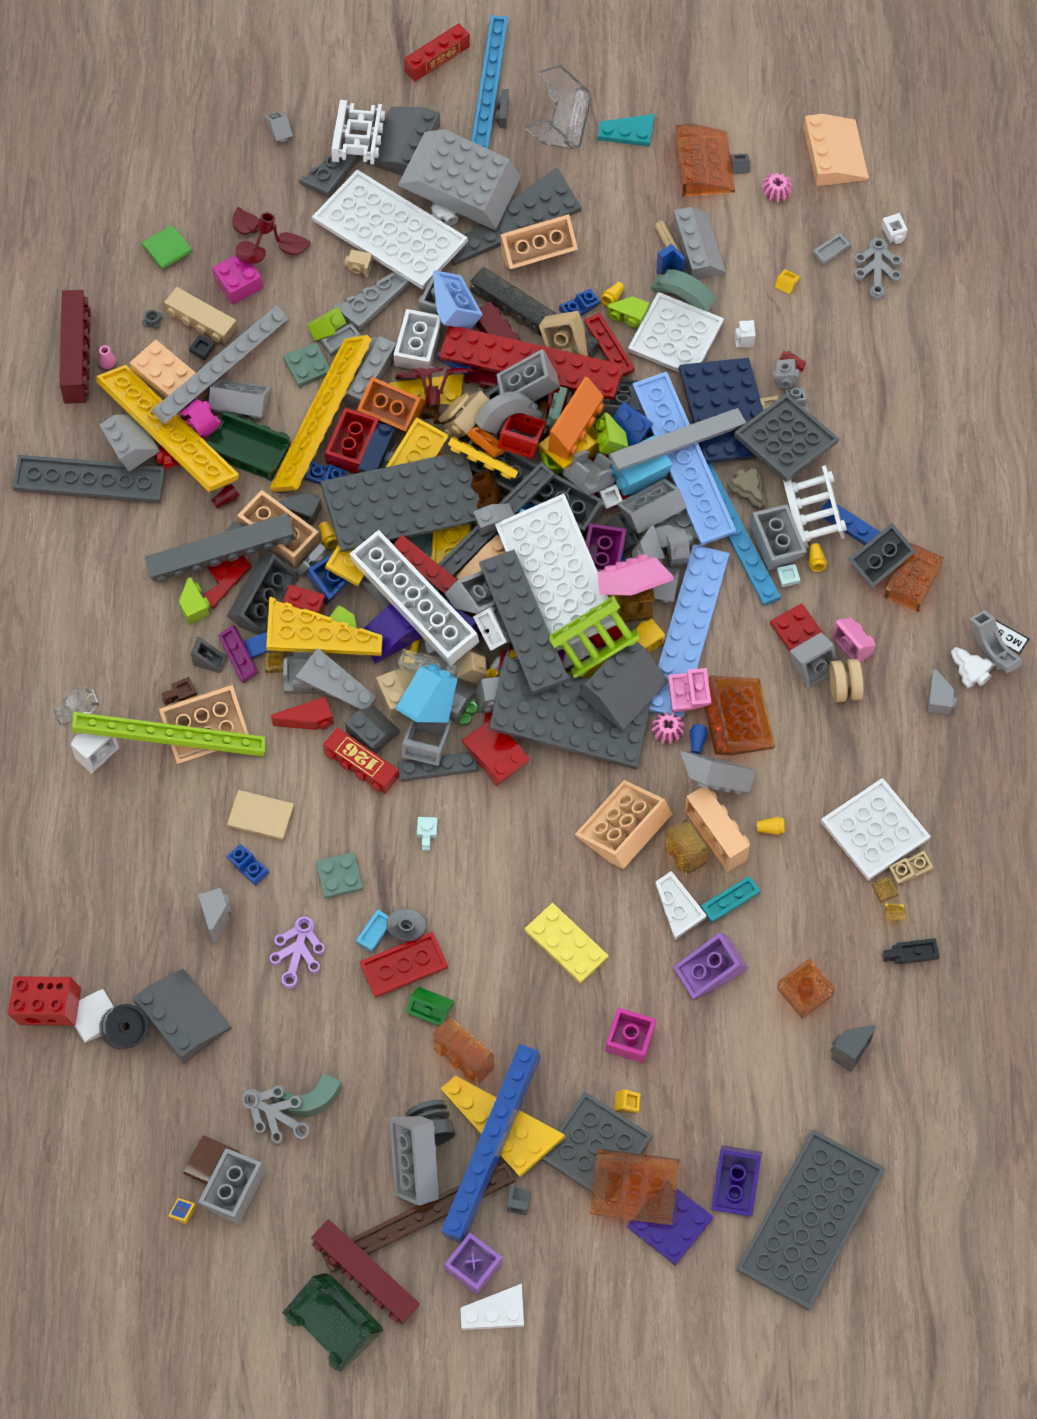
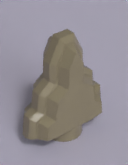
[727,468,766,509]

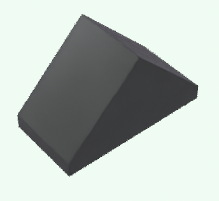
[191,637,227,673]

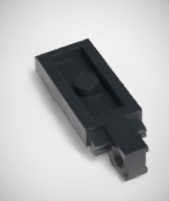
[882,938,940,964]

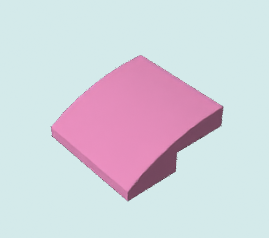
[668,668,711,713]

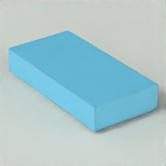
[356,909,389,953]

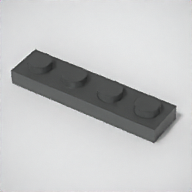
[398,752,478,782]

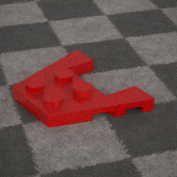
[203,555,251,610]

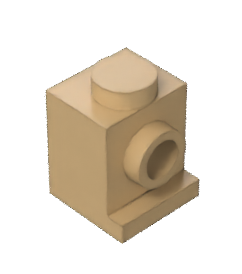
[344,249,373,278]

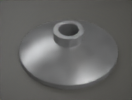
[386,909,426,942]

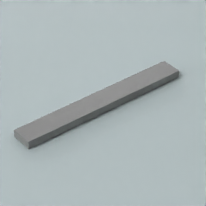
[609,408,746,472]

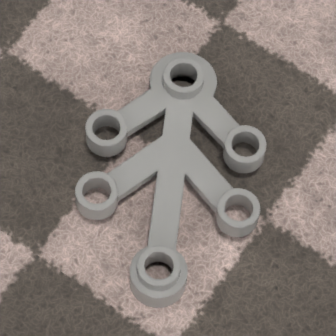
[854,238,902,301]
[242,1085,311,1143]

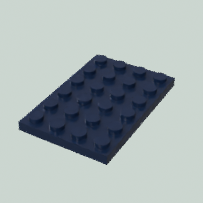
[678,357,764,464]

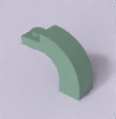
[651,269,716,312]
[270,1073,342,1118]

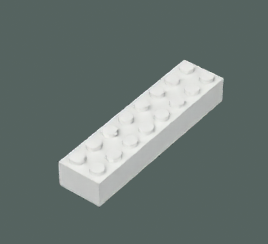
[350,530,479,666]

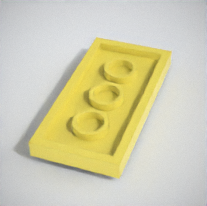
[525,903,609,984]

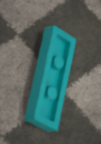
[701,876,761,924]

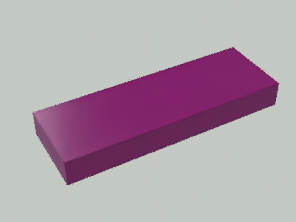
[218,625,259,683]

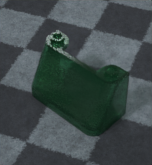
[282,1273,383,1371]

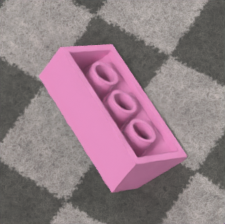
[597,554,674,595]

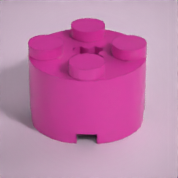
[178,399,221,440]

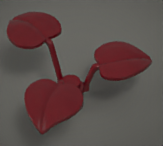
[232,207,311,264]
[395,367,479,405]

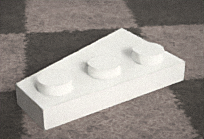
[655,871,707,940]
[461,1284,524,1330]

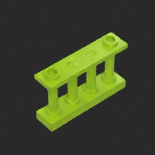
[549,595,640,678]

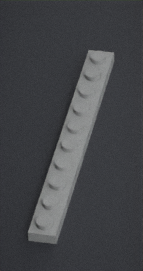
[152,305,289,424]

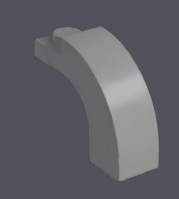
[474,392,542,434]
[969,610,1023,674]

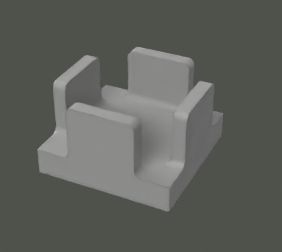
[563,450,615,495]
[283,652,323,694]

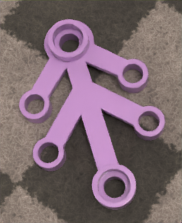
[269,916,325,989]

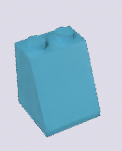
[611,435,673,496]
[396,664,457,723]

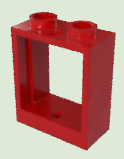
[497,413,547,459]

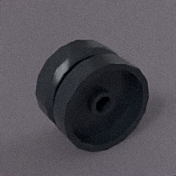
[99,1004,148,1049]

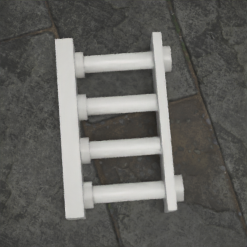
[783,465,847,549]

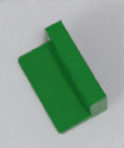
[406,987,454,1027]

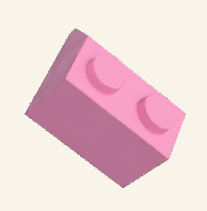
[832,618,876,663]

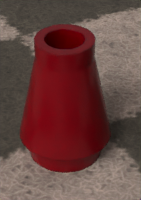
[211,484,240,509]

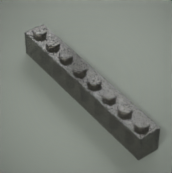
[470,266,599,358]

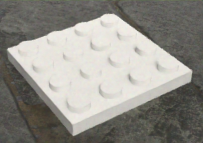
[628,292,724,373]
[821,778,931,881]

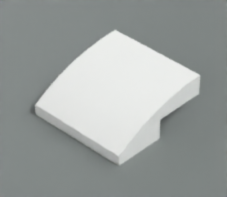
[75,989,114,1043]

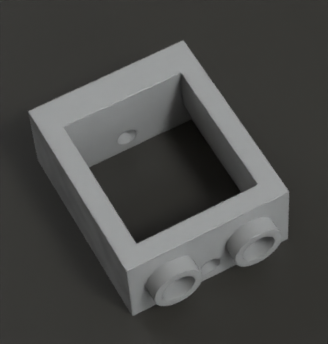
[401,720,452,766]

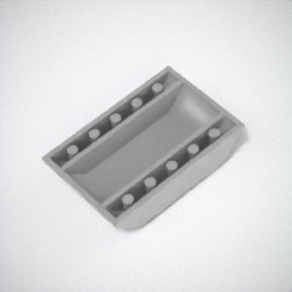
[398,129,521,231]

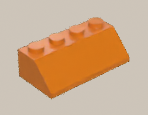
[548,377,605,461]

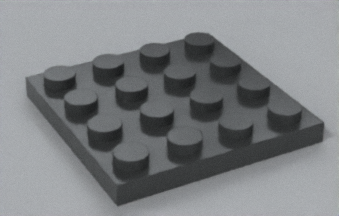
[734,393,839,482]
[541,1092,653,1203]

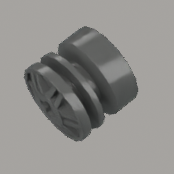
[405,1099,456,1146]

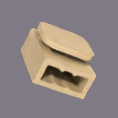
[438,390,490,439]

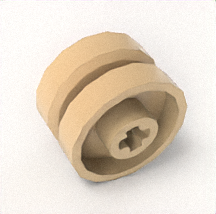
[829,658,864,703]

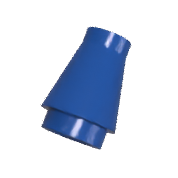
[690,724,709,754]

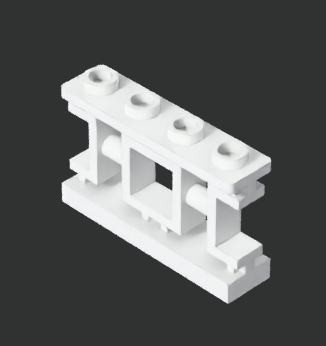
[331,100,385,165]

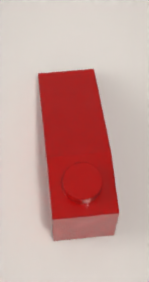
[271,697,334,730]

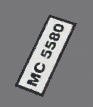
[995,619,1030,654]

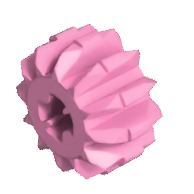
[762,172,793,203]
[652,711,684,745]

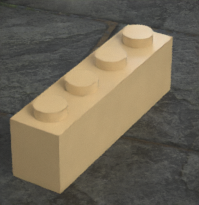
[164,287,238,345]

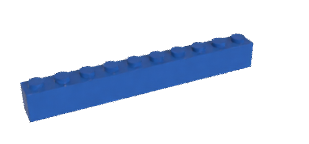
[441,1044,541,1243]

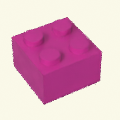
[212,255,263,305]
[605,1008,656,1063]

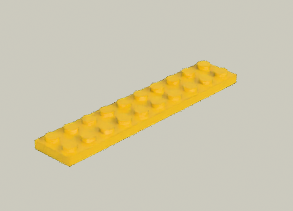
[269,335,372,493]
[96,365,239,492]
[325,417,449,586]

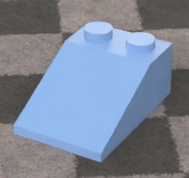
[433,270,483,329]

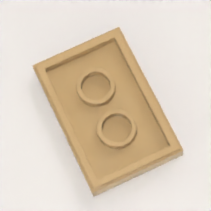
[227,790,294,841]

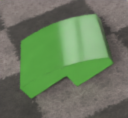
[141,225,192,269]

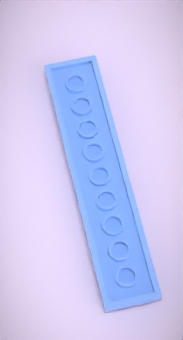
[632,372,736,546]
[649,544,730,721]

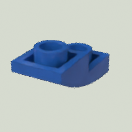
[559,289,601,316]
[304,461,347,485]
[245,632,277,659]
[226,844,269,886]

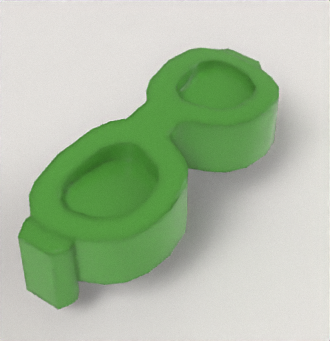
[459,699,478,726]

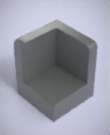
[507,1183,531,1215]

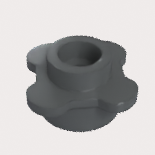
[142,310,163,328]

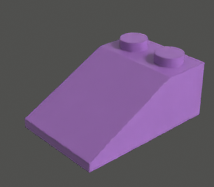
[673,933,748,1000]

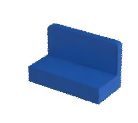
[656,243,685,275]

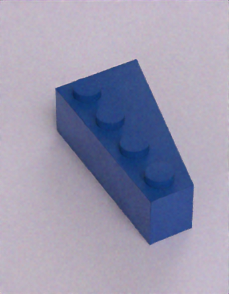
[306,553,349,605]

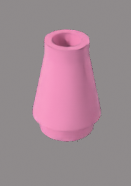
[98,345,116,369]

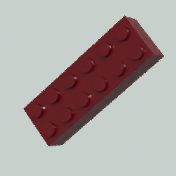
[60,290,91,404]

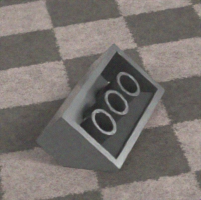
[227,554,299,635]

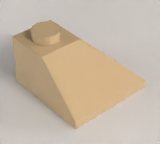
[456,647,487,685]

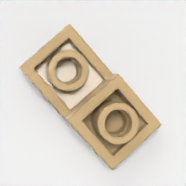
[889,851,934,884]

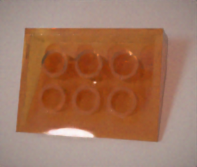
[674,124,735,196]
[705,675,775,755]
[590,1149,680,1225]

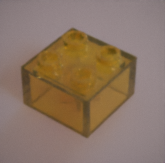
[665,818,708,875]

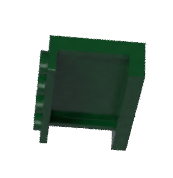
[206,411,291,481]

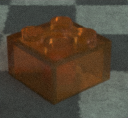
[777,958,835,1019]

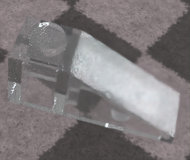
[397,649,457,678]

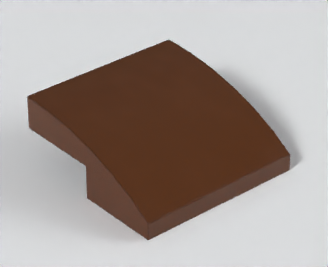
[183,1135,240,1184]

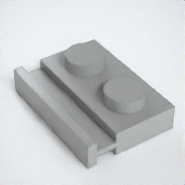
[295,544,326,577]

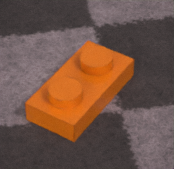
[467,426,506,458]

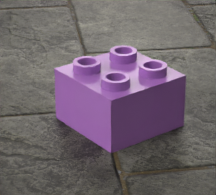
[444,1233,503,1295]

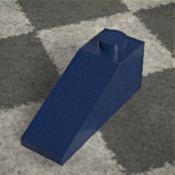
[358,423,396,472]

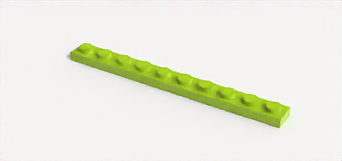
[71,712,265,757]

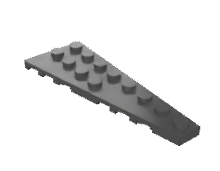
[451,168,581,266]

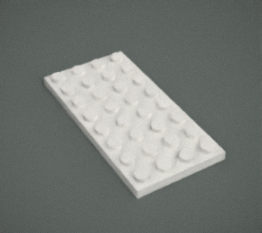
[312,170,468,290]
[495,494,616,651]

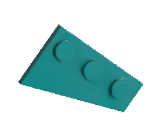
[598,114,655,147]

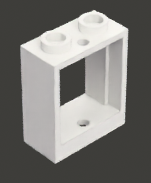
[473,606,511,651]

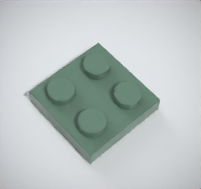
[283,342,330,388]
[546,386,568,435]
[316,852,363,899]

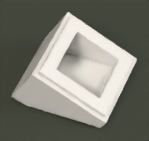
[597,485,623,509]

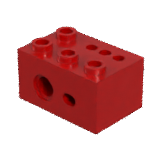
[8,976,81,1026]

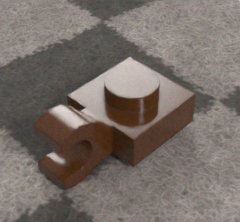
[421,404,450,424]
[162,677,197,705]

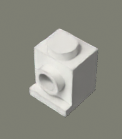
[881,213,908,244]
[734,320,755,348]

